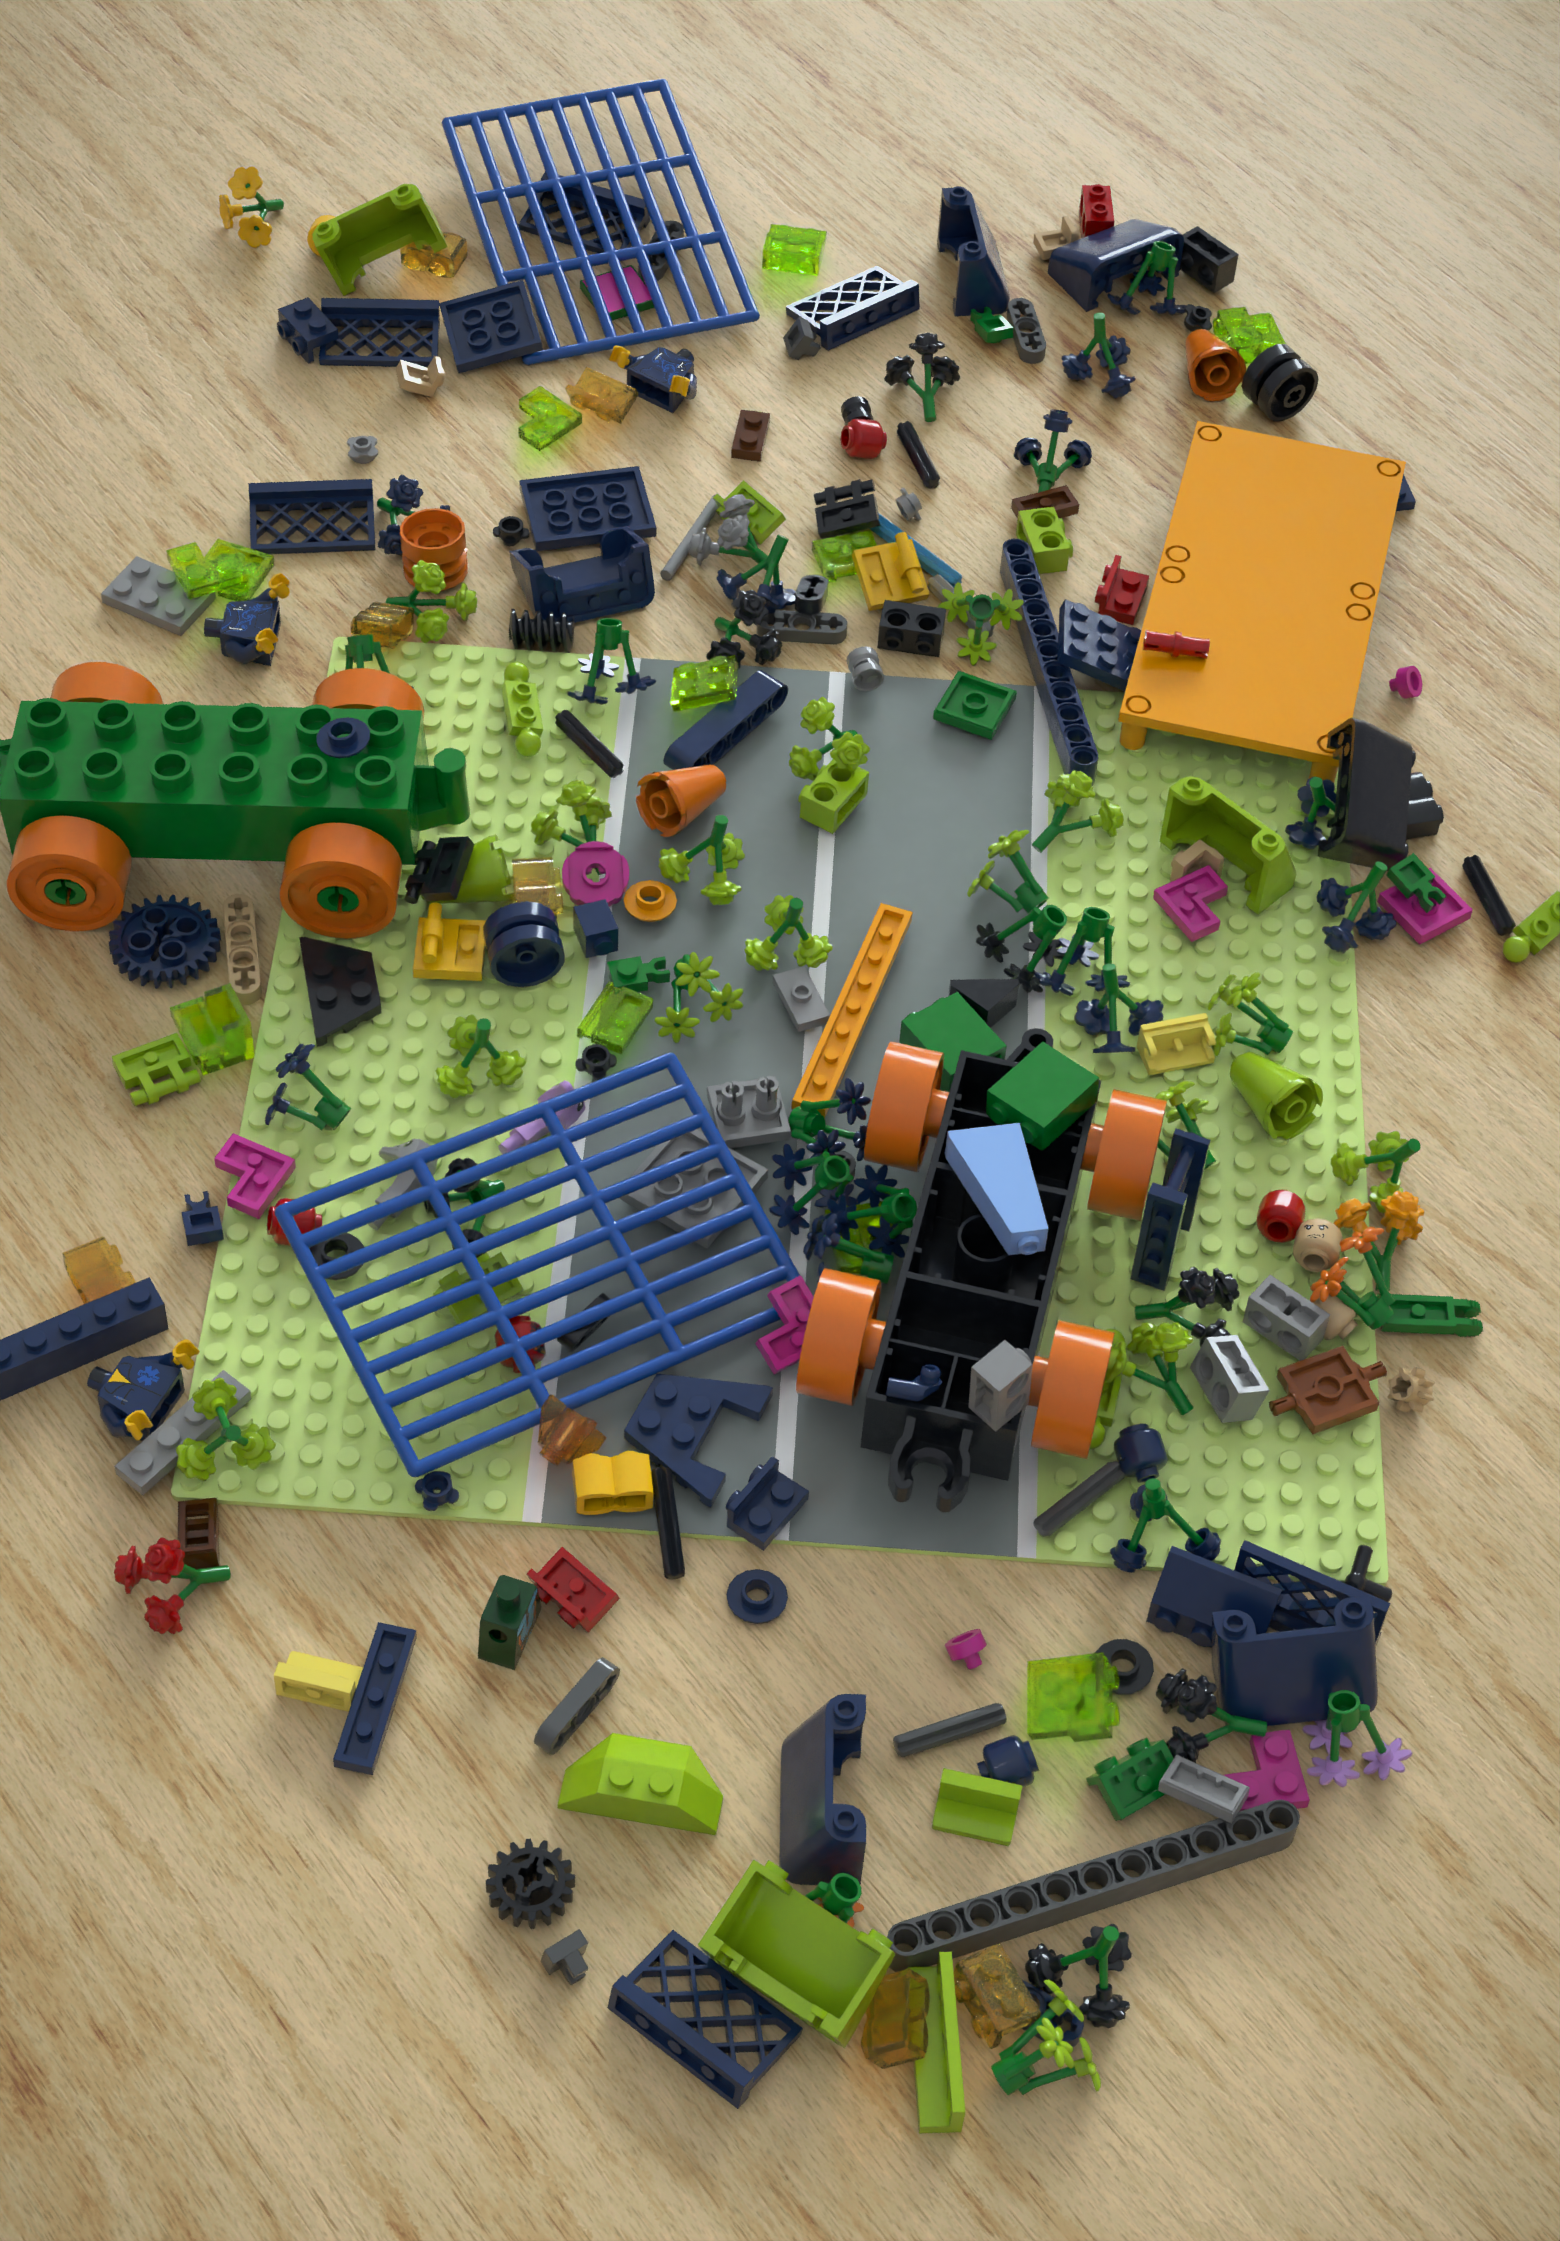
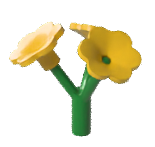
[219,166,284,248]

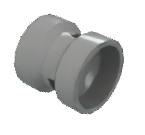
[847,646,884,692]

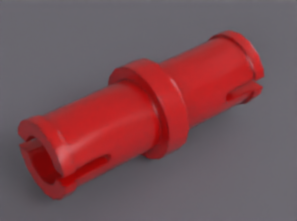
[1143,630,1210,659]

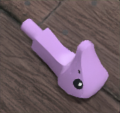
[498,1080,585,1154]

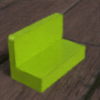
[932,1768,1022,1846]

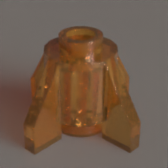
[537,1394,607,1466]

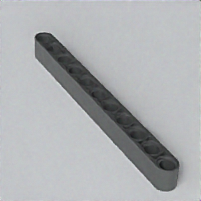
[887,1800,1300,1974]

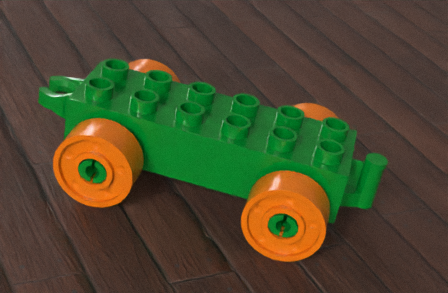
[0,662,470,939]

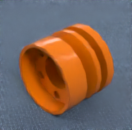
[400,508,468,591]

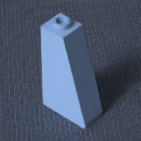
[945,1123,1048,1255]

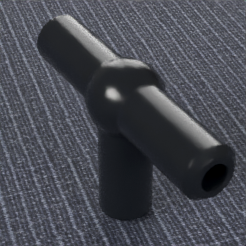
[1345,1545,1392,1602]

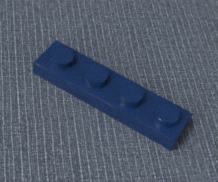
[333,1622,417,1775]

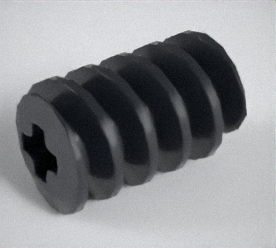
[509,609,575,653]

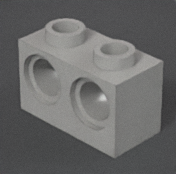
[1243,1275,1330,1361]
[1190,1335,1270,1423]
[969,1340,1033,1432]

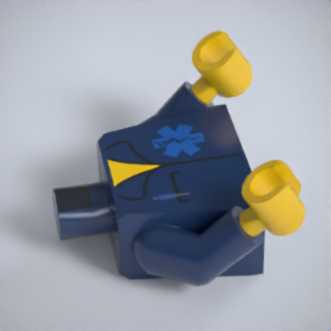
[87,1339,200,1441]

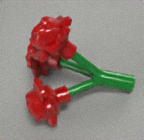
[114,1537,231,1634]

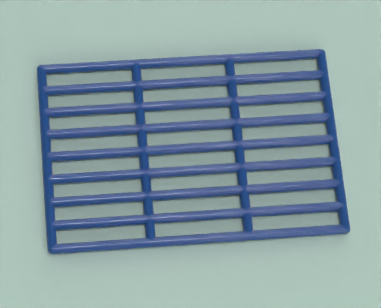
[442,79,760,365]
[275,1052,800,1477]

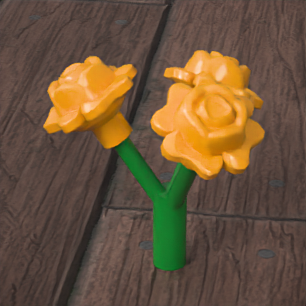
[1334,1191,1425,1291]

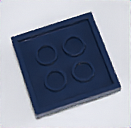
[439,280,543,374]
[1058,599,1141,691]

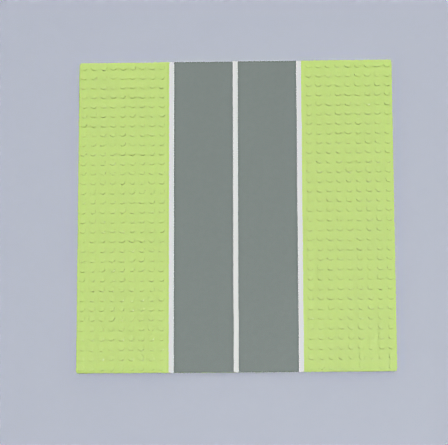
[171,637,1389,1586]

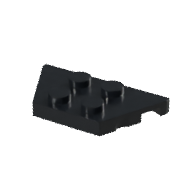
[299,937,382,1047]

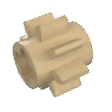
[1387,1367,1435,1413]

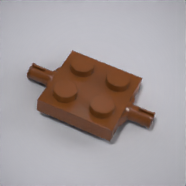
[1269,1345,1387,1434]

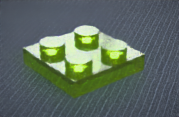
[670,655,738,712]

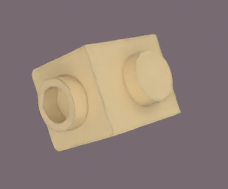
[1033,216,1079,260]
[396,356,445,397]
[1170,839,1224,882]

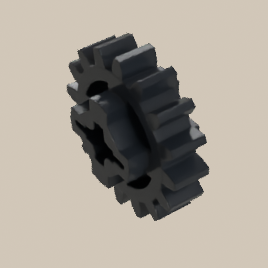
[486,1838,575,1929]

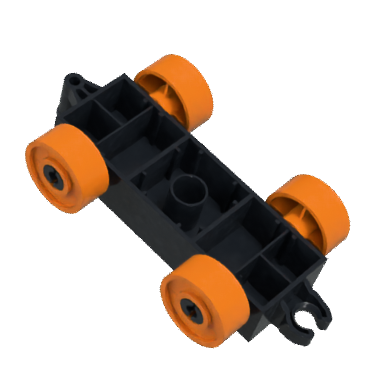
[796,1028,1167,1512]

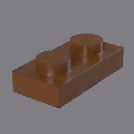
[731,410,770,462]
[1011,485,1080,518]

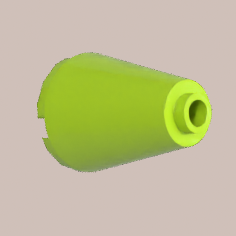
[421,834,514,904]
[1230,1052,1323,1140]

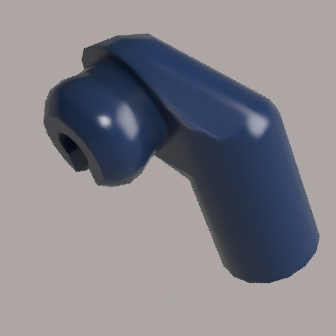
[886,1365,942,1401]

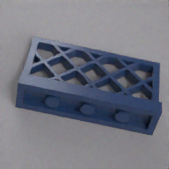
[518,172,650,253]
[786,266,920,350]
[319,298,440,367]
[248,479,375,555]
[1234,1540,1391,1647]
[607,1930,803,2109]

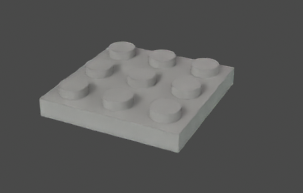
[619,1130,768,1249]

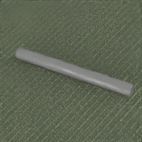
[660,495,718,580]

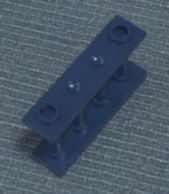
[1130,1128,1211,1291]

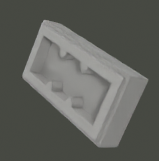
[772,966,830,1032]
[1158,1755,1250,1824]

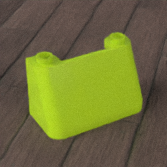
[312,184,448,296]
[1159,776,1296,915]
[698,1860,895,2048]

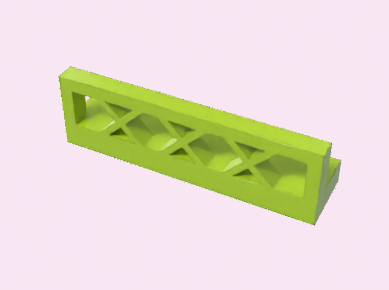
[907,1952,965,2134]

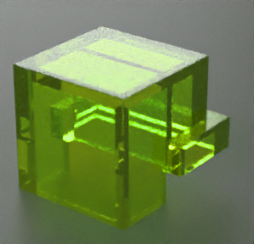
[170,983,255,1075]

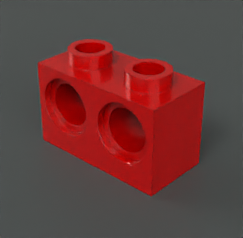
[1079,184,1115,238]

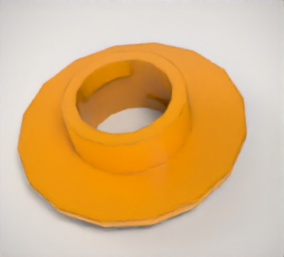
[623,880,677,922]

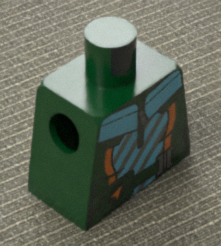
[478,1575,541,1670]

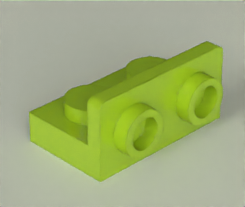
[433,1252,524,1324]

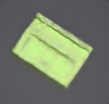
[577,981,653,1055]

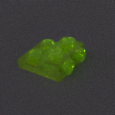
[762,224,827,276]
[1213,307,1286,364]
[1027,1652,1120,1742]

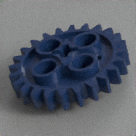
[109,895,221,989]

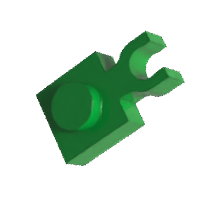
[970,307,1014,343]
[1386,853,1446,913]
[607,956,670,996]

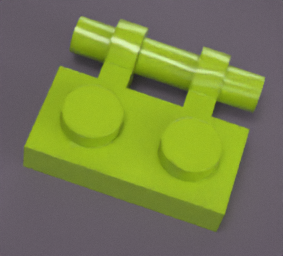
[111,1033,201,1106]

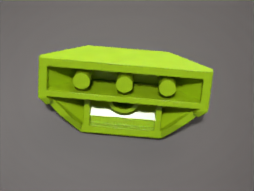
[558,1733,723,1835]

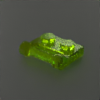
[812,530,877,583]

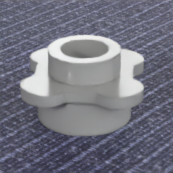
[347,436,378,464]
[895,488,922,521]

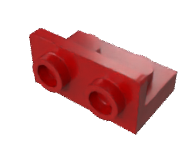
[1095,555,1149,625]

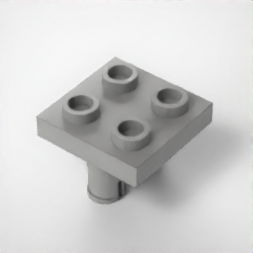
[707,1076,791,1148]

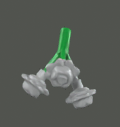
[689,494,769,571]

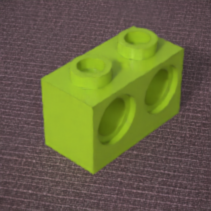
[1016,507,1073,574]
[798,759,869,834]

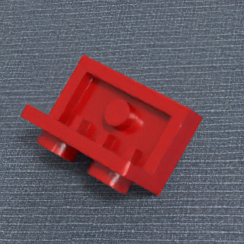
[526,1547,620,1633]

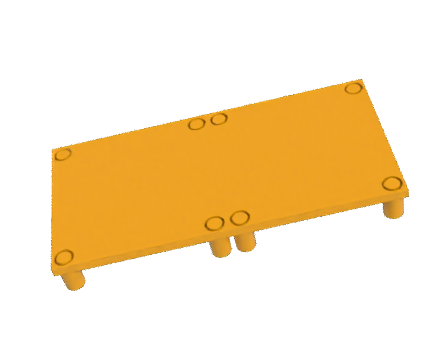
[1118,421,1406,783]

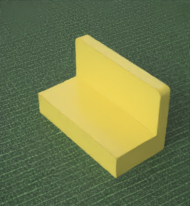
[274,1651,363,1712]

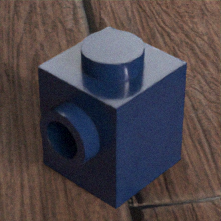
[573,899,618,958]

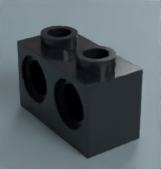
[1180,226,1239,293]
[877,600,947,657]

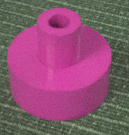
[1389,666,1422,699]
[945,1629,987,1670]

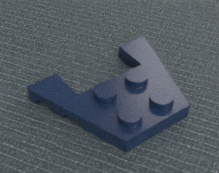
[624,1374,773,1508]

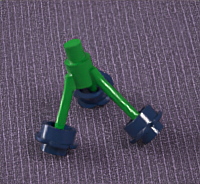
[1014,409,1092,492]
[1110,1478,1221,1573]

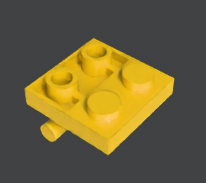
[851,532,929,611]
[413,902,486,981]

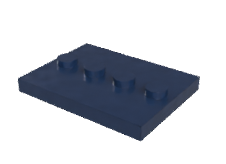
[519,466,657,551]

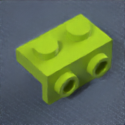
[713,480,786,545]

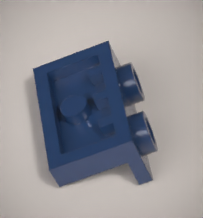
[726,1456,809,1551]

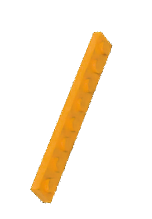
[792,903,913,1118]

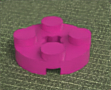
[562,841,629,906]

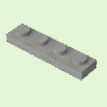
[114,1370,251,1495]

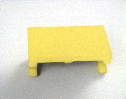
[1137,1013,1216,1075]

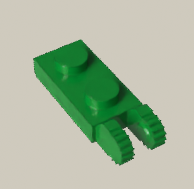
[1381,1294,1483,1337]

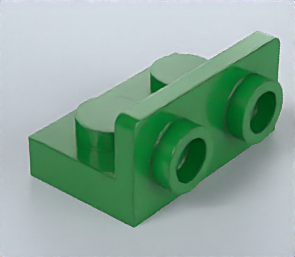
[1086,1737,1174,1821]

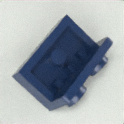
[277,297,339,364]

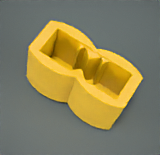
[572,1451,654,1515]

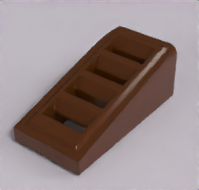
[178,1497,220,1569]

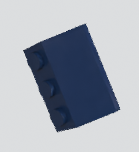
[1146,1546,1282,1648]

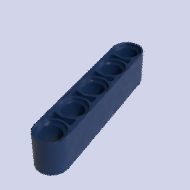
[663,670,788,770]

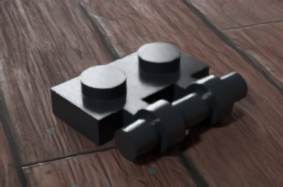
[814,479,880,540]
[405,836,475,904]

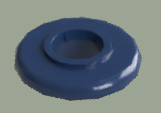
[316,717,370,759]
[726,1569,788,1624]

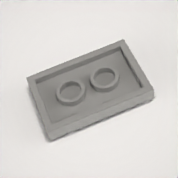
[101,556,216,636]

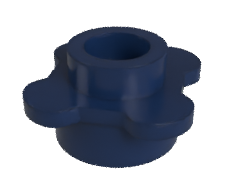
[415,1471,459,1511]

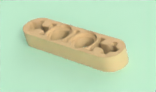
[223,894,262,1005]

